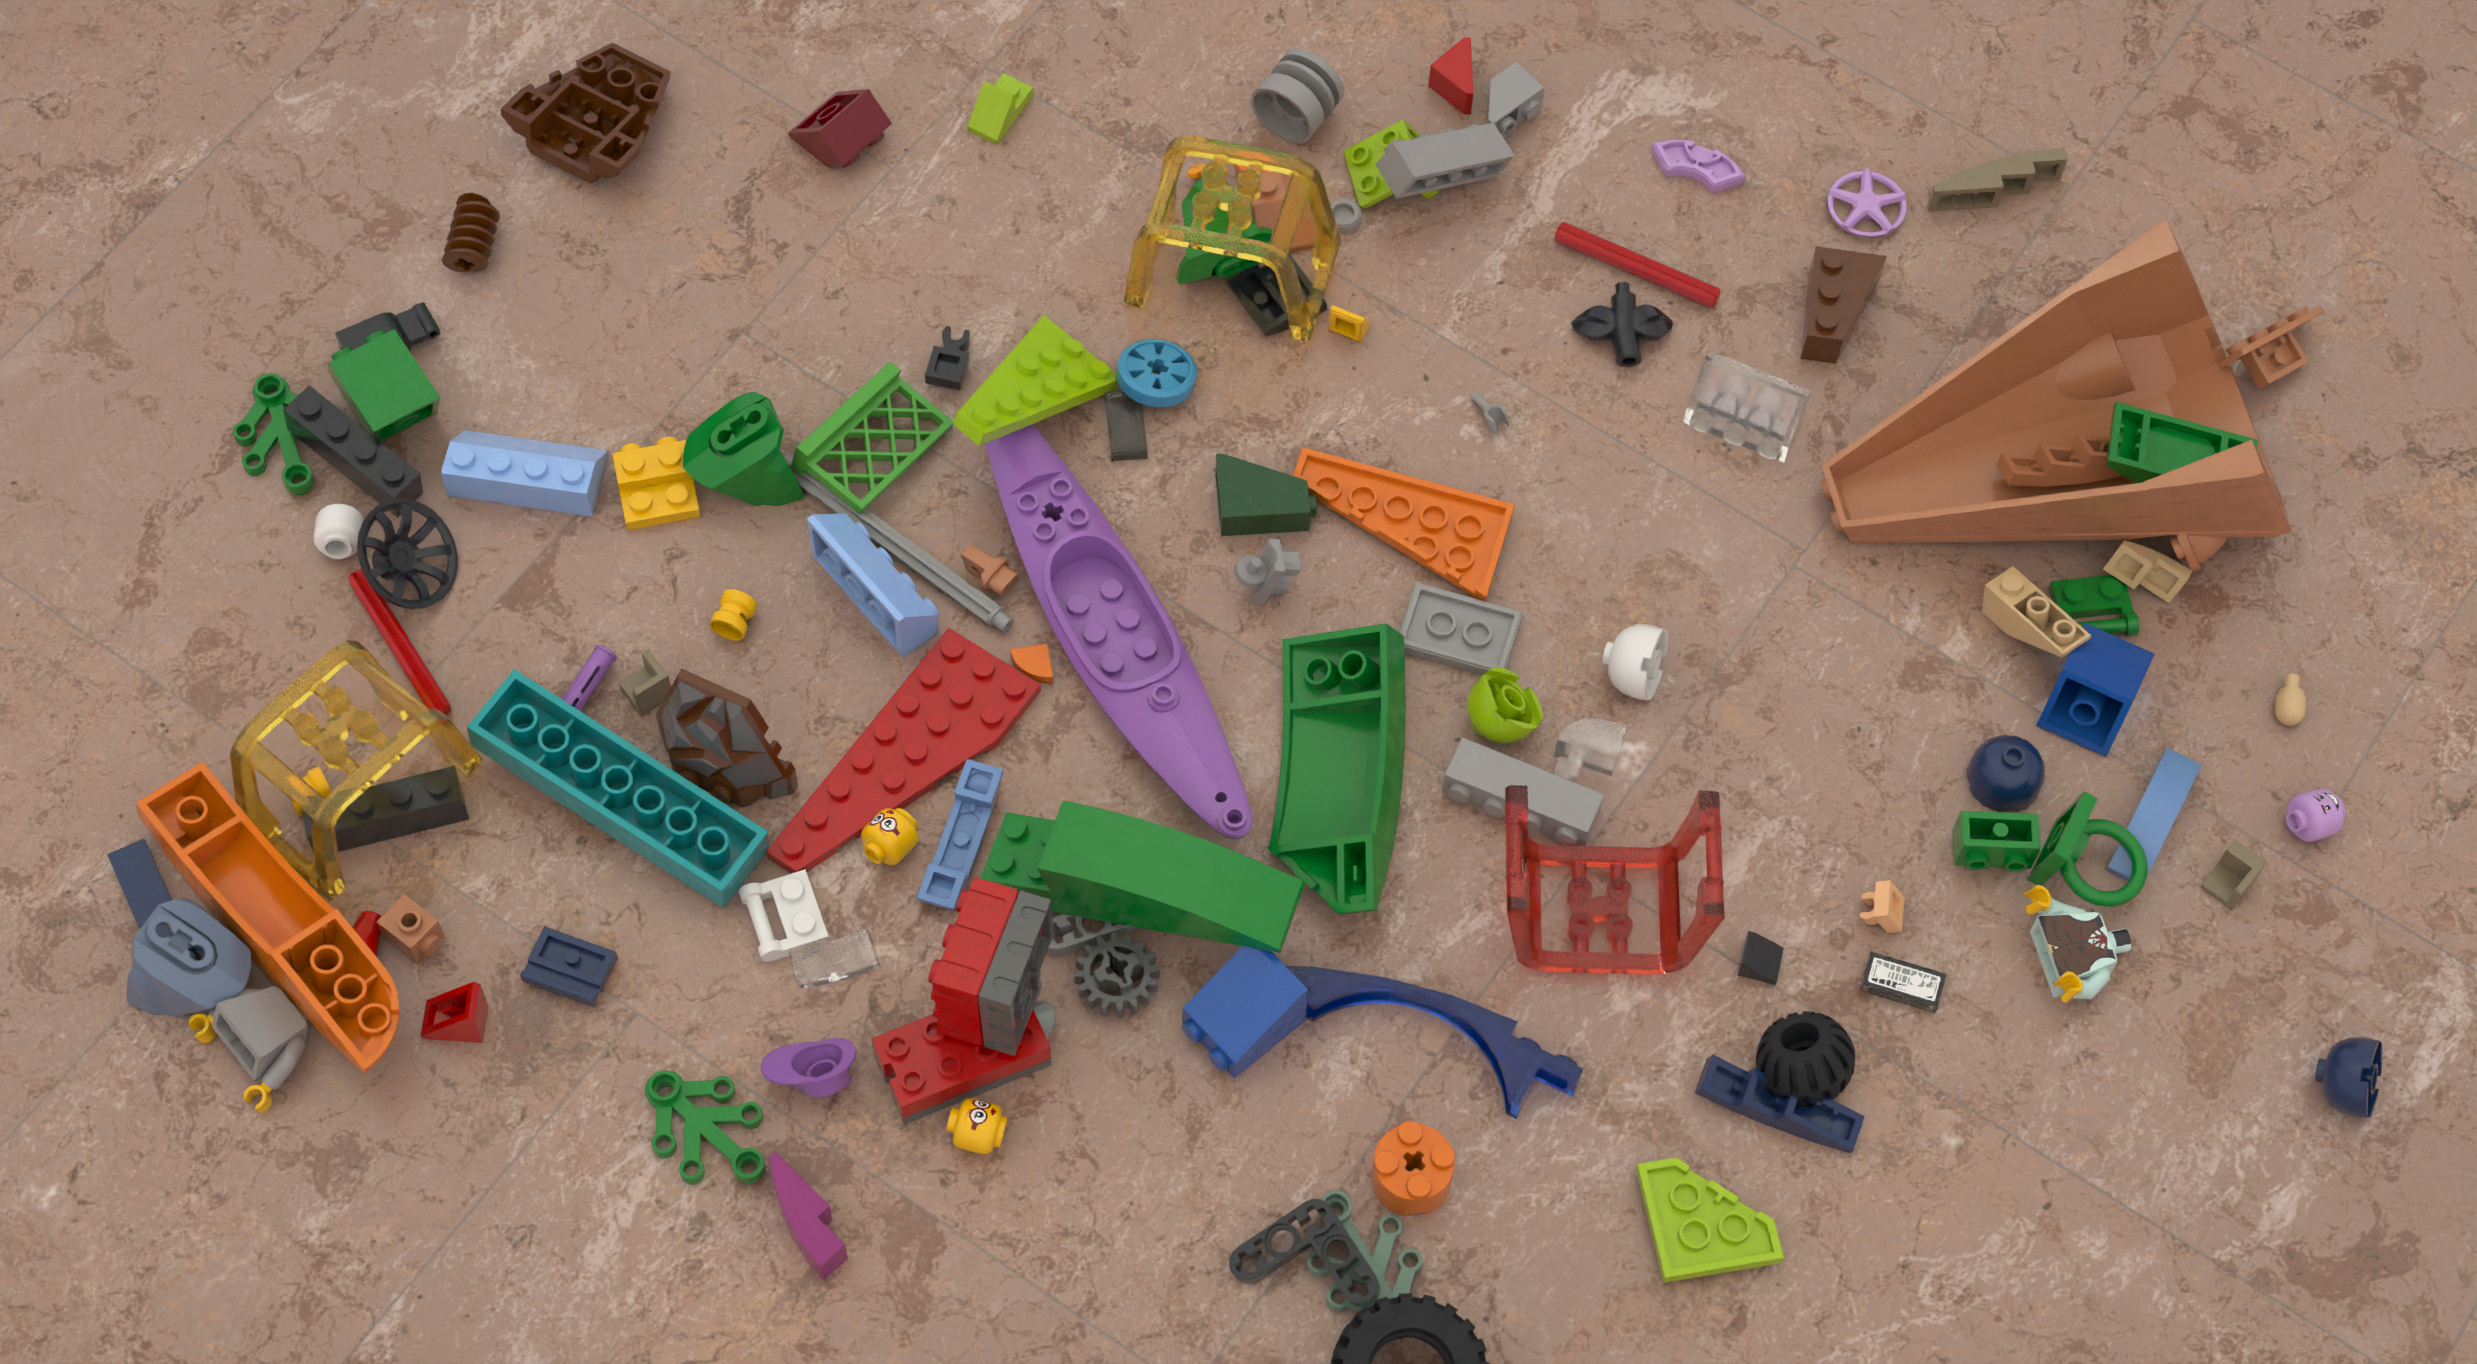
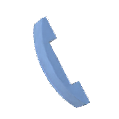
[2106,748,2202,881]
[917,759,1004,911]

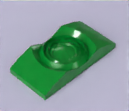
[2106,401,2258,483]

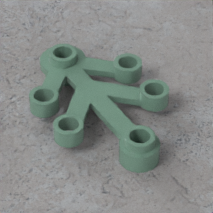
[1307,1190,1423,1312]

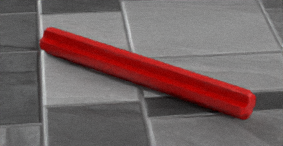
[1555,222,1721,307]
[348,569,451,719]

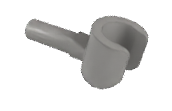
[1470,391,1510,434]

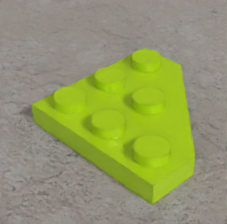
[1636,1157,1784,1283]

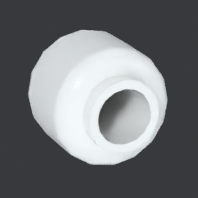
[313,503,364,559]

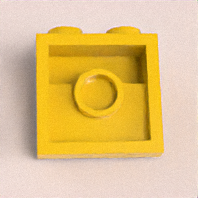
[612,437,700,531]

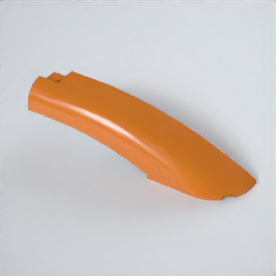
[136,761,399,1073]

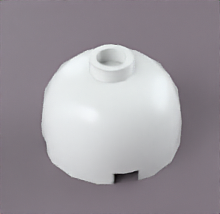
[1603,624,1668,701]

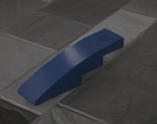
[1695,1055,1865,1153]

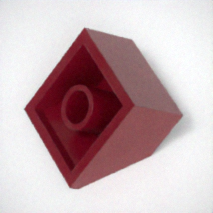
[788,89,892,168]

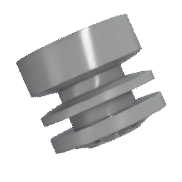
[1251,48,1344,144]

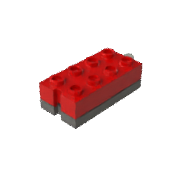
[871,1001,1055,1125]

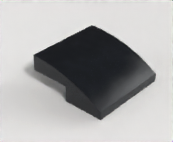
[1227,252,1328,336]

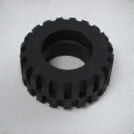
[1330,1293,1490,1364]

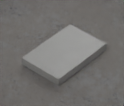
[1399,582,1523,675]

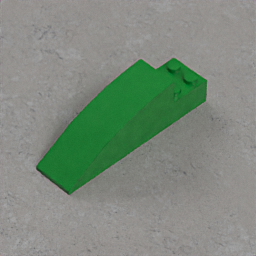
[980,800,1305,953]

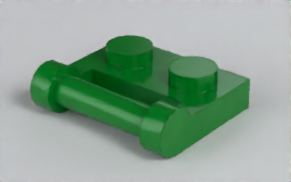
[2048,575,2139,636]

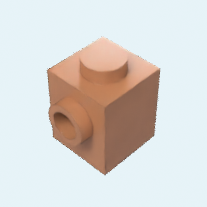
[377,894,445,965]

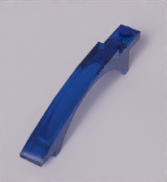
[1285,965,1583,1119]

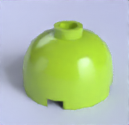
[1466,667,1543,744]

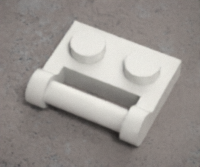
[738,869,830,962]

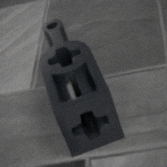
[335,302,440,350]

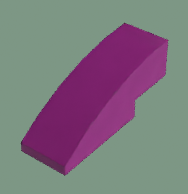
[769,1151,848,1280]

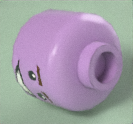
[2286,788,2346,842]

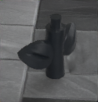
[1571,282,1673,367]

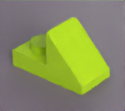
[967,73,1033,145]

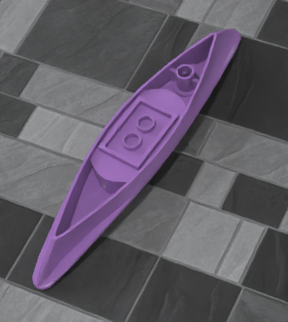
[985,424,1253,839]

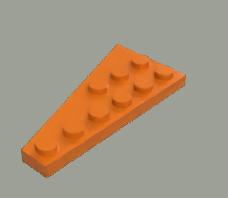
[1293,447,1515,601]

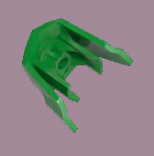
[1176,168,1276,285]
[683,391,804,506]

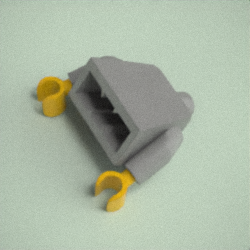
[189,986,309,1113]

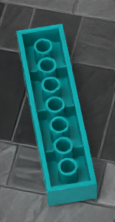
[467,669,769,909]

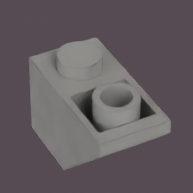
[1486,62,1544,138]

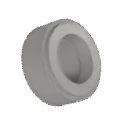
[1325,198,1361,235]

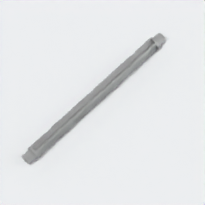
[784,455,1014,633]

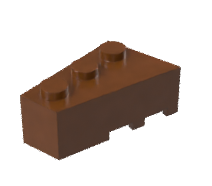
[1801,246,1887,364]

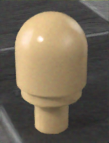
[2275,674,2307,726]

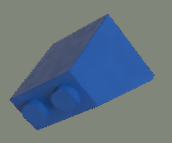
[2036,623,2155,757]
[1182,946,1308,1079]

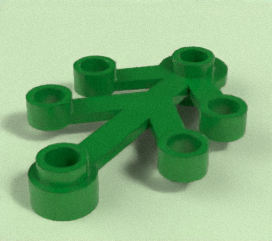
[233,373,314,495]
[645,1070,766,1185]

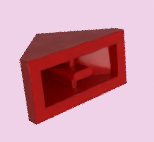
[1428,37,1474,115]
[420,982,489,1043]

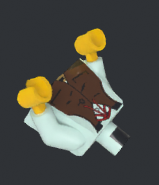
[2023,885,2131,1003]

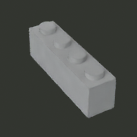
[1376,122,1515,199]
[1442,737,1604,849]

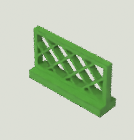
[790,362,953,514]

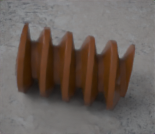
[442,192,500,273]

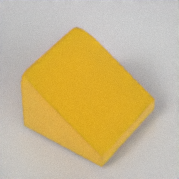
[1329,305,1371,342]

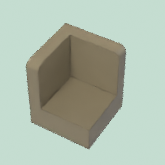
[619,650,671,717]
[2201,839,2267,910]

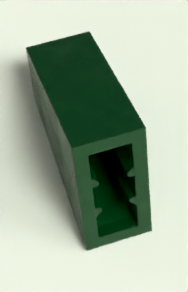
[1215,454,1317,536]

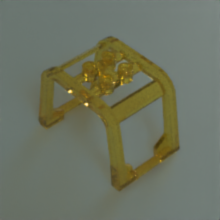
[1124,135,1342,341]
[230,640,482,900]

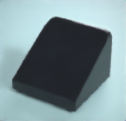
[1738,931,1784,985]

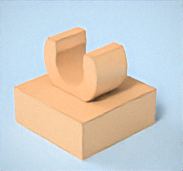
[1860,880,1905,933]

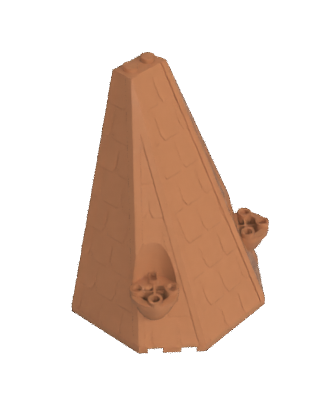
[1820,220,2292,572]

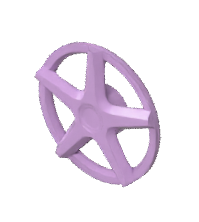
[1827,168,1907,238]

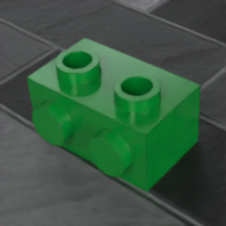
[1952,811,2041,872]

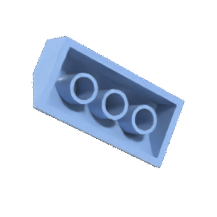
[441,430,609,517]
[807,513,939,658]

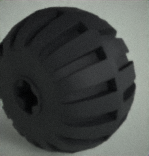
[1756,1011,1855,1107]

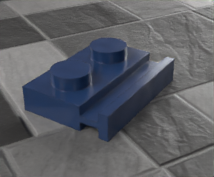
[520,926,618,1007]

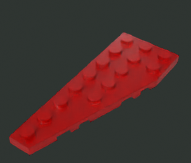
[766,628,1041,874]

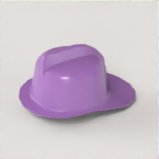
[760,1038,857,1098]

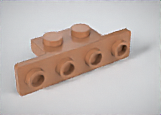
[2218,306,2324,390]

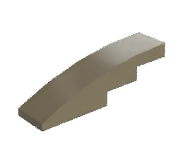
[1927,148,2068,212]

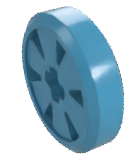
[1116,339,1197,407]

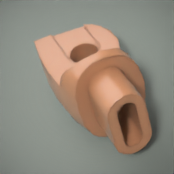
[961,544,1019,597]

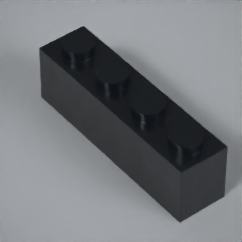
[283,385,423,518]
[300,766,469,857]

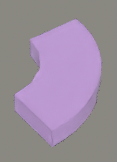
[1651,140,1745,194]

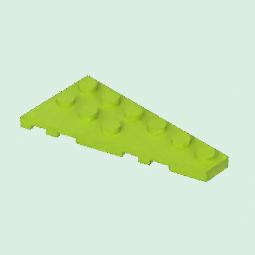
[952,315,1118,446]

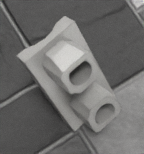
[1234,538,1301,605]

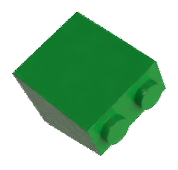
[328,329,440,442]

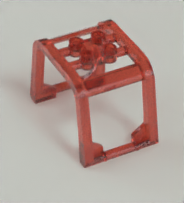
[1505,785,1725,975]

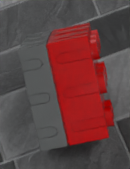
[928,877,1054,1056]

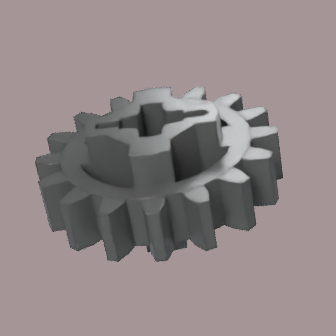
[1074,932,1160,1018]

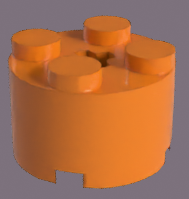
[1372,1121,1455,1216]

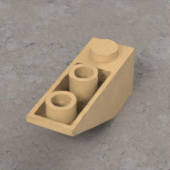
[1982,566,2091,658]

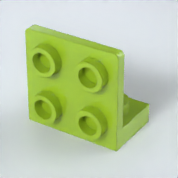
[1344,119,1439,209]

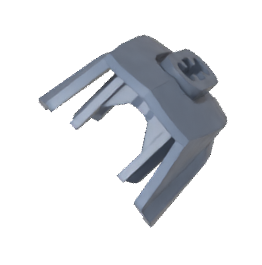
[126,897,251,1017]

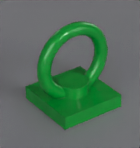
[2027,791,2148,907]

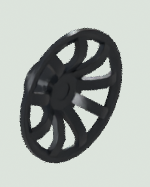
[357,498,458,609]

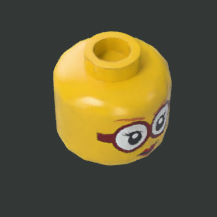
[861,808,919,866]
[946,1097,1008,1155]

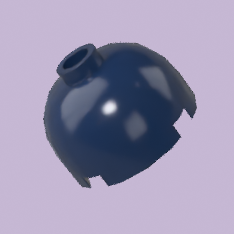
[1966,735,2045,812]
[2315,1037,2383,1118]

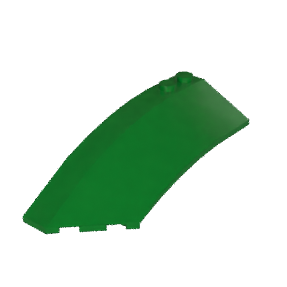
[1266,623,1406,915]

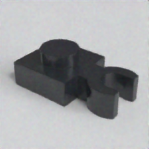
[925,326,970,390]

